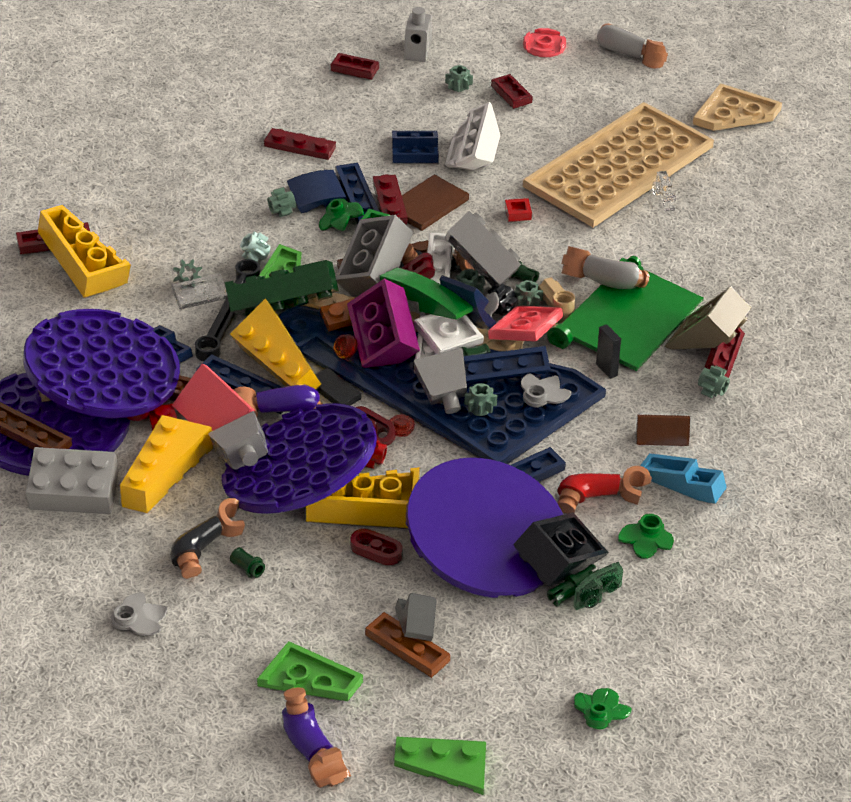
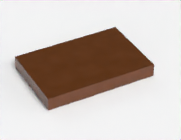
[402,174,469,231]

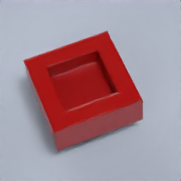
[505,198,532,222]
[148,404,177,431]

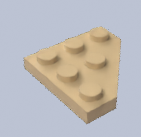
[693,83,782,131]

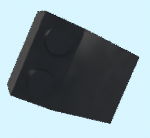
[513,512,609,586]

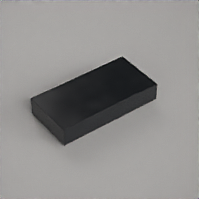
[596,324,621,379]
[316,367,361,406]

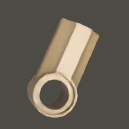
[538,277,575,323]

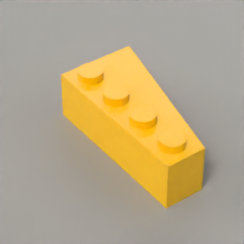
[38,205,131,298]
[230,298,321,390]
[120,415,213,513]
[306,467,420,528]

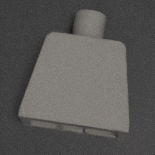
[404,7,432,62]
[414,348,467,414]
[208,411,268,469]

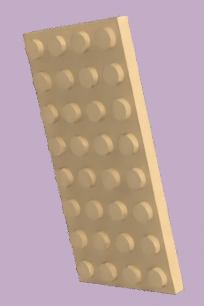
[523,102,714,228]

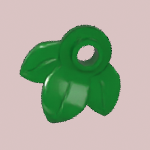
[319,199,364,231]
[618,514,674,559]
[574,688,632,729]

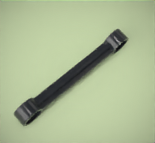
[195,259,260,362]

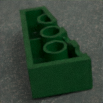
[224,260,339,316]

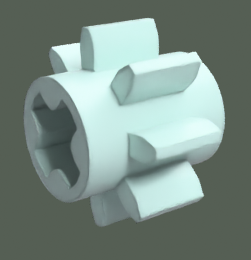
[240,231,270,262]

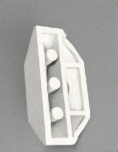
[445,102,500,170]

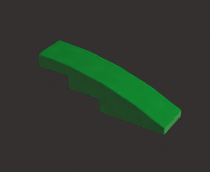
[380,267,473,320]

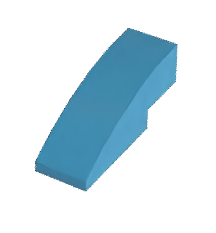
[640,453,727,504]

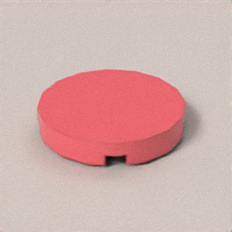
[523,28,566,57]

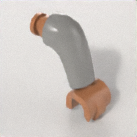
[597,23,668,69]
[561,246,649,289]

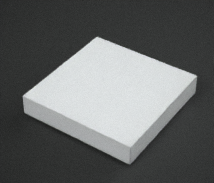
[414,314,484,354]

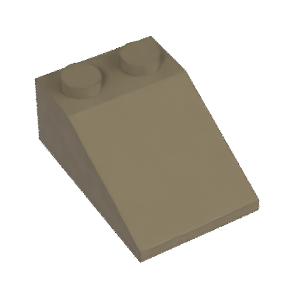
[665,286,752,349]

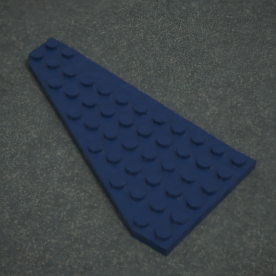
[278,306,606,464]

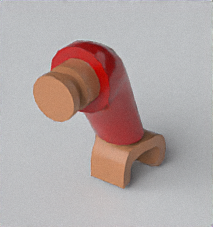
[557,466,652,514]

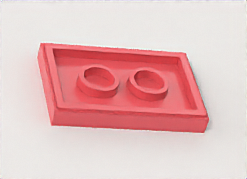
[488,306,563,341]
[172,364,255,431]

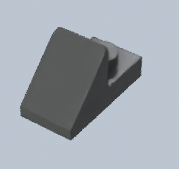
[395,593,436,641]

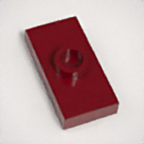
[330,53,379,80]
[491,74,533,109]

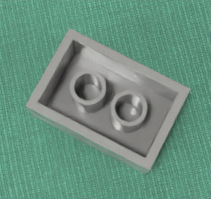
[445,211,521,287]
[336,215,413,296]
[26,447,119,514]

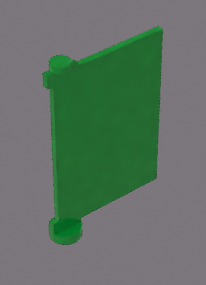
[547,256,704,371]

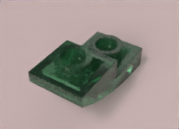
[574,562,623,610]

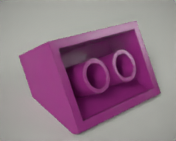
[347,279,420,368]

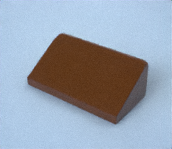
[636,414,690,446]

